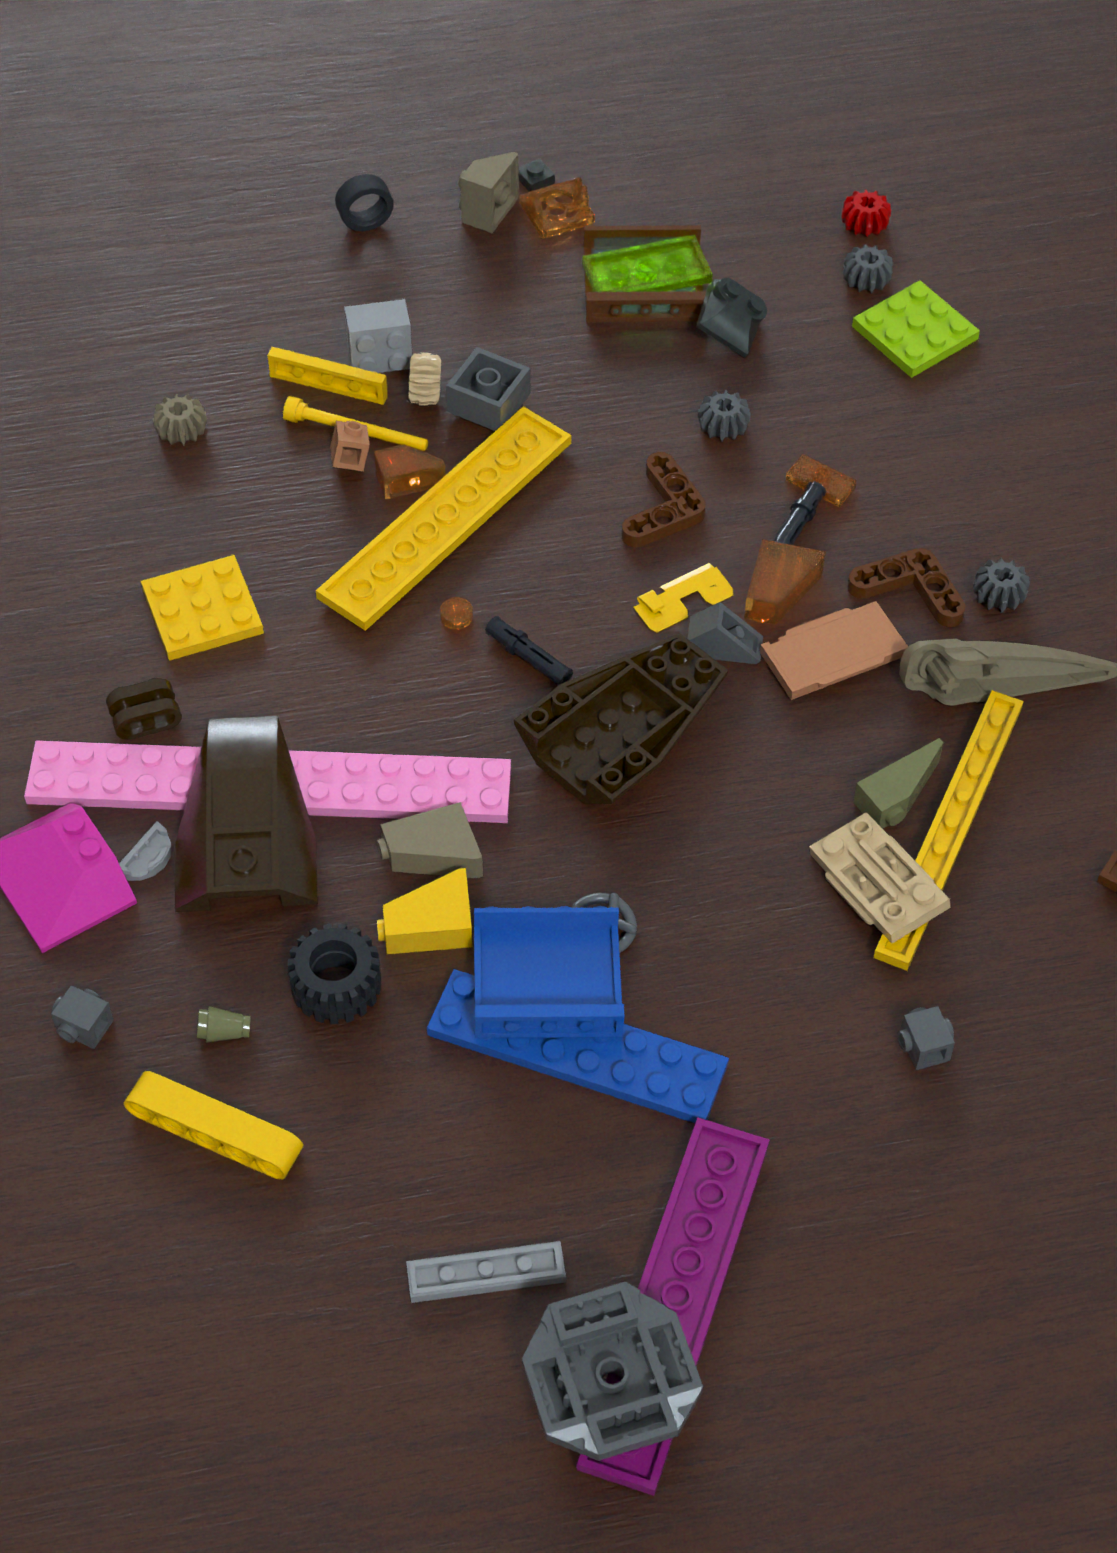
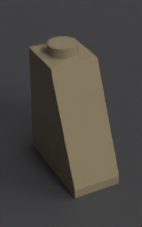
[376,802,483,878]

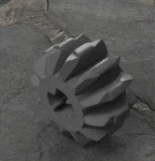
[843,244,893,294]
[698,389,751,441]
[973,557,1030,613]

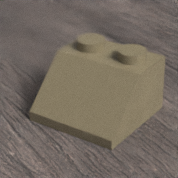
[458,152,519,233]

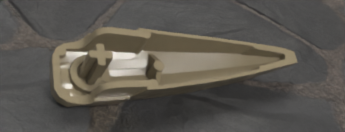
[899,639,1117,705]

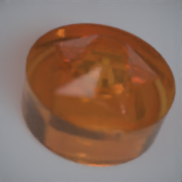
[440,597,473,630]

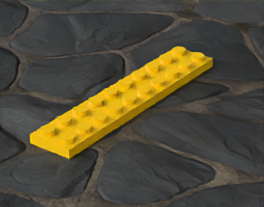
[316,406,571,631]

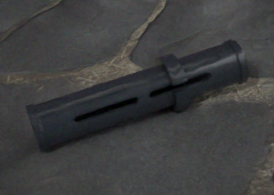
[766,481,826,562]
[485,616,573,686]

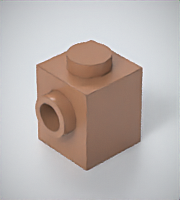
[330,421,370,471]

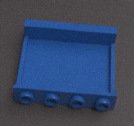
[474,906,625,1038]

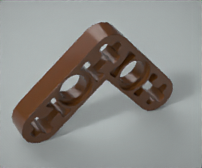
[622,452,706,547]
[847,548,965,627]

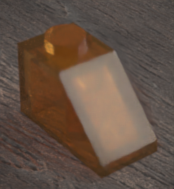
[374,444,445,499]

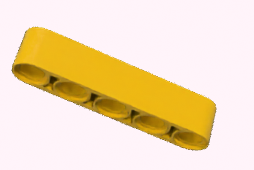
[124,1071,304,1180]

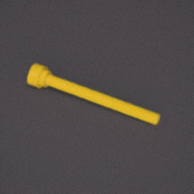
[283,396,428,451]

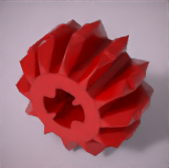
[841,189,891,237]

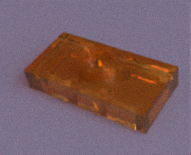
[786,454,857,507]

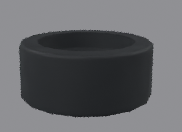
[335,174,394,231]

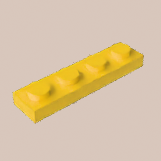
[268,347,388,405]

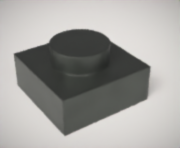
[519,158,555,194]

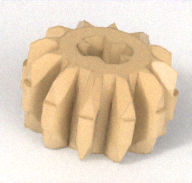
[409,352,441,406]

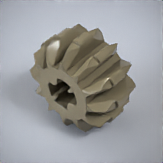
[153,394,207,445]

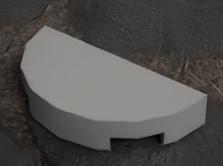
[119,821,172,881]

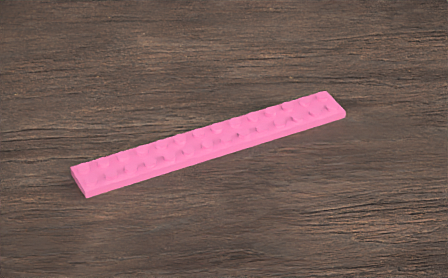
[24,741,511,823]

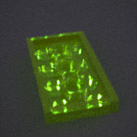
[582,235,713,292]

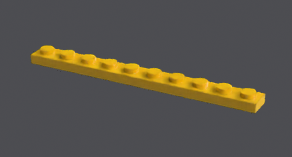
[874,690,1024,971]

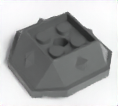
[522,1281,703,1461]

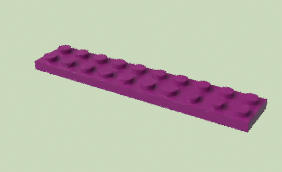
[577,1117,770,1496]

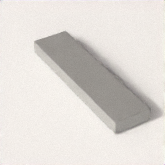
[406,1241,566,1303]

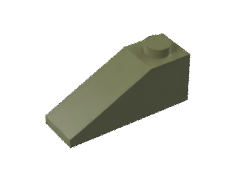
[853,738,944,829]

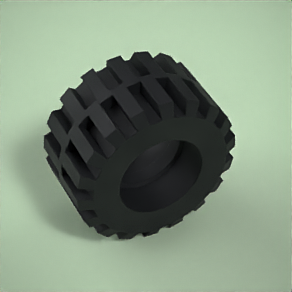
[288,924,381,1024]

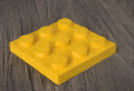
[141,555,264,661]

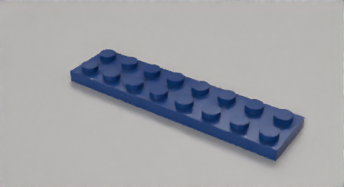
[427,969,729,1123]

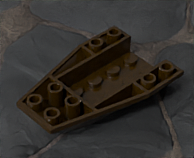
[514,633,728,804]
[175,716,318,912]

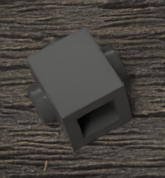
[51,985,114,1049]
[897,1006,955,1070]

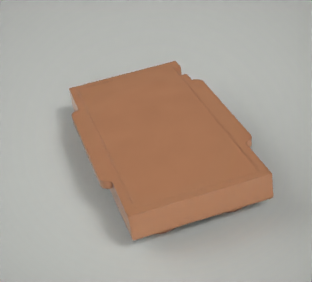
[760,601,908,700]

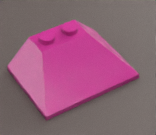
[0,803,137,953]

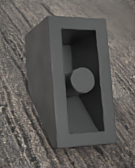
[687,602,763,664]

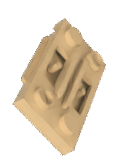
[809,812,951,943]

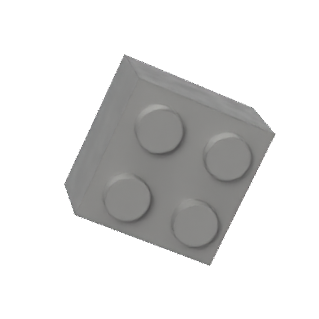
[344,299,412,373]

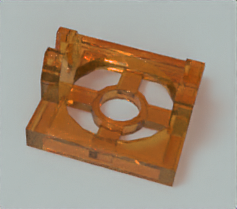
[519,177,595,239]

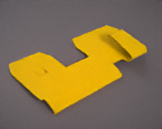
[634,563,733,633]

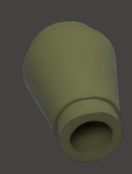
[197,1006,250,1043]

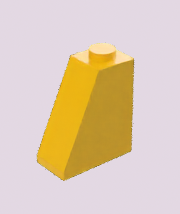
[377,868,472,954]

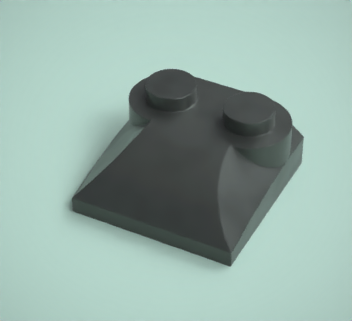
[696,278,767,358]

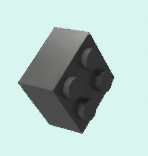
[446,347,530,431]

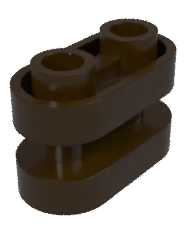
[106,678,182,740]

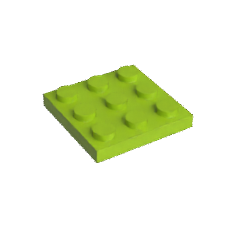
[852,280,980,378]

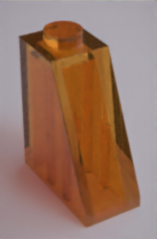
[744,539,826,624]

